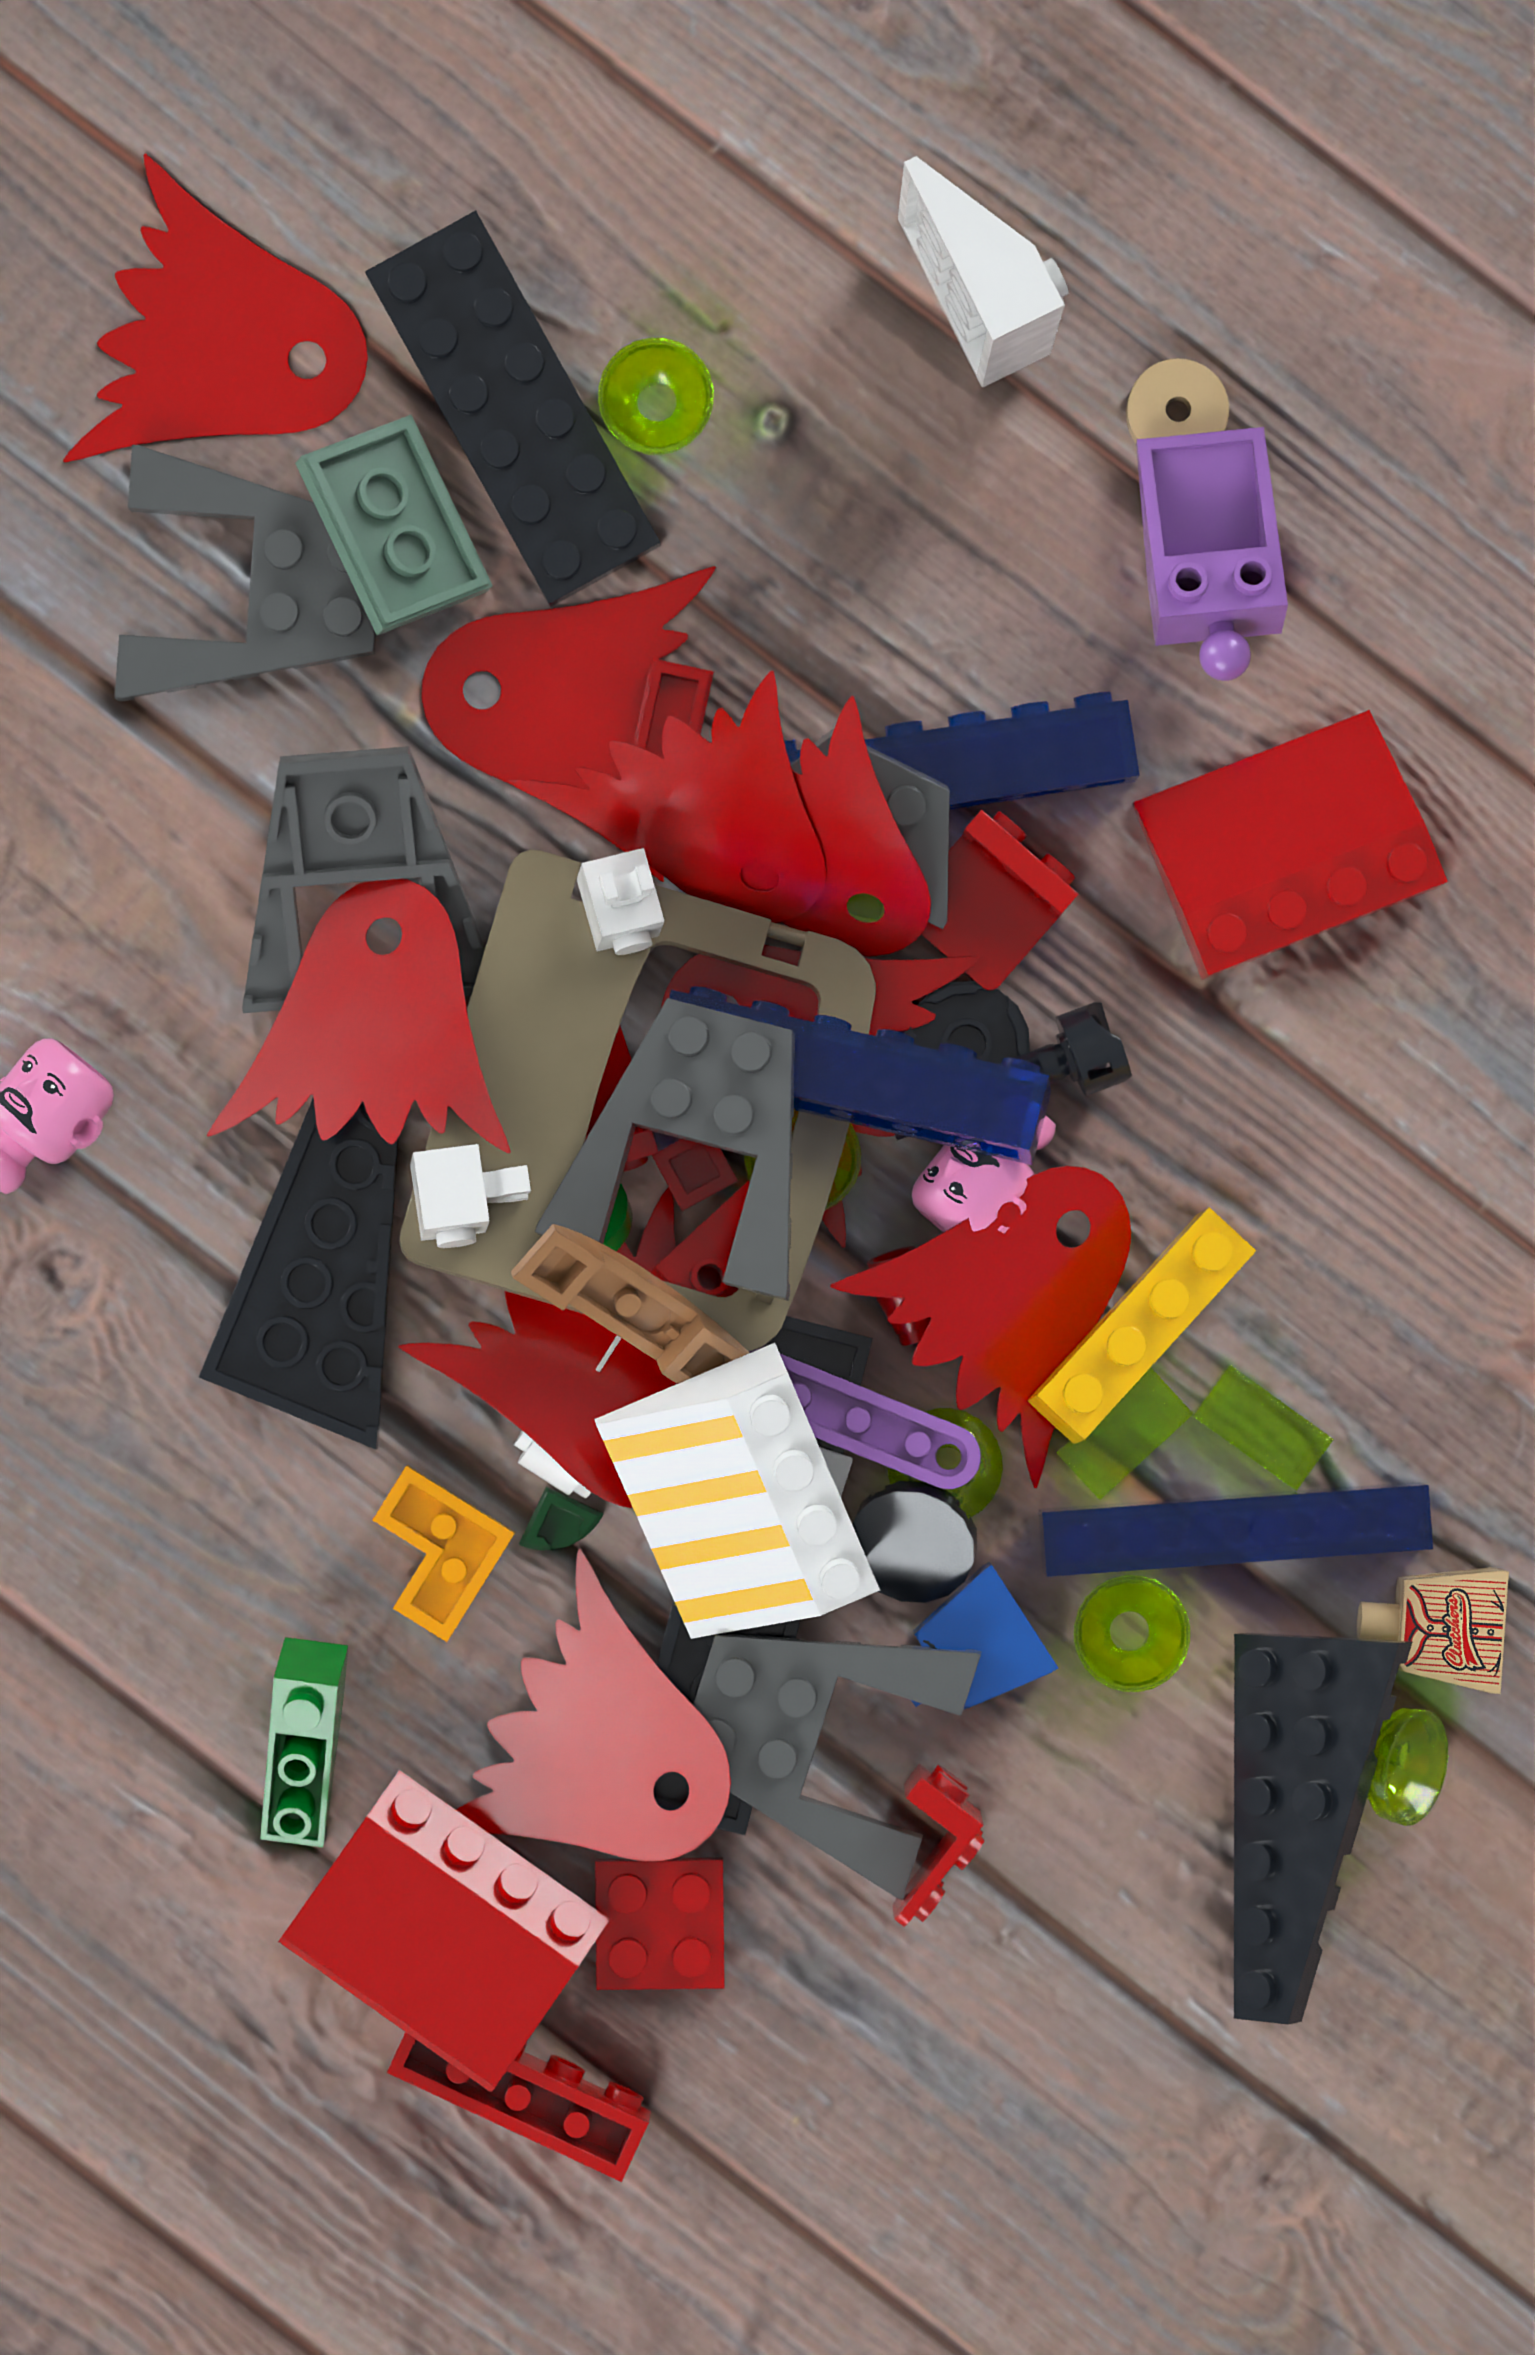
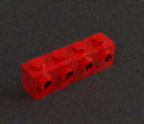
[386,2032,651,2182]

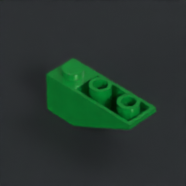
[260,1637,348,1847]

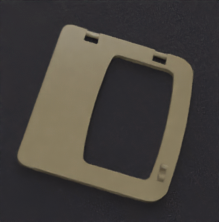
[399,850,876,1353]

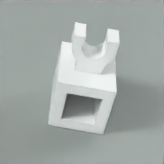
[577,848,665,955]
[410,1144,531,1248]

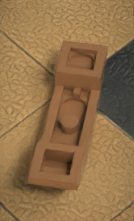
[511,1224,750,1384]

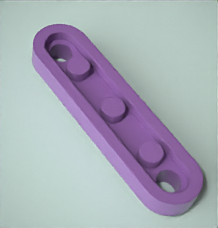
[780,1354,981,1489]

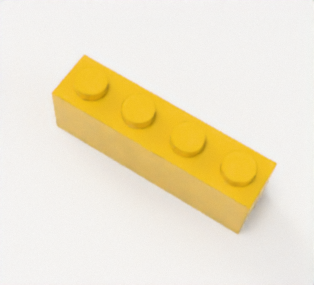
[1027,1207,1256,1444]

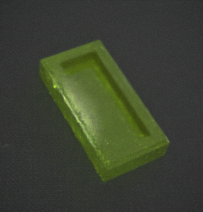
[1191,1364,1334,1491]
[1055,1367,1194,1500]

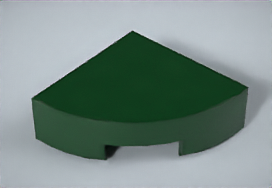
[519,1486,604,1551]

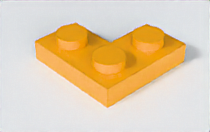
[372,1465,516,1642]

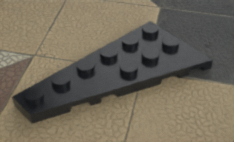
[199,1098,399,1450]
[1234,1633,1413,2025]

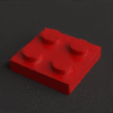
[595,1857,725,1990]

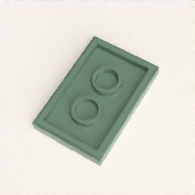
[295,415,493,636]

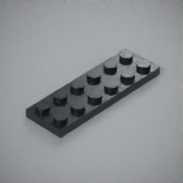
[365,210,661,607]

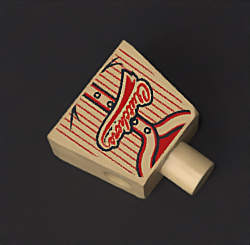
[1357,1567,1509,1694]

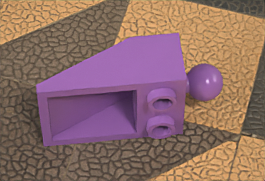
[1136,427,1288,681]

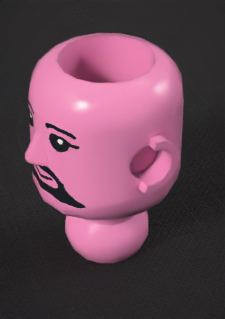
[0,1038,114,1194]
[912,1095,1056,1233]

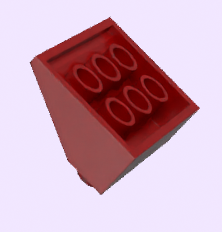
[1132,710,1448,980]
[278,1770,610,2092]

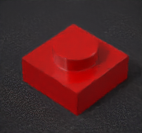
[651,1139,738,1212]

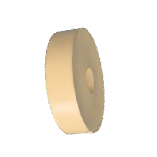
[1126,358,1229,443]

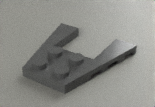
[115,445,376,701]
[242,746,485,1013]
[535,998,795,1301]
[693,1633,982,1900]

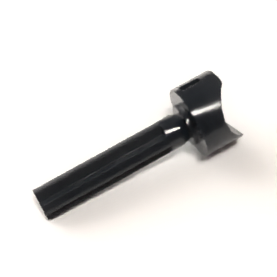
[885,1002,1132,1141]

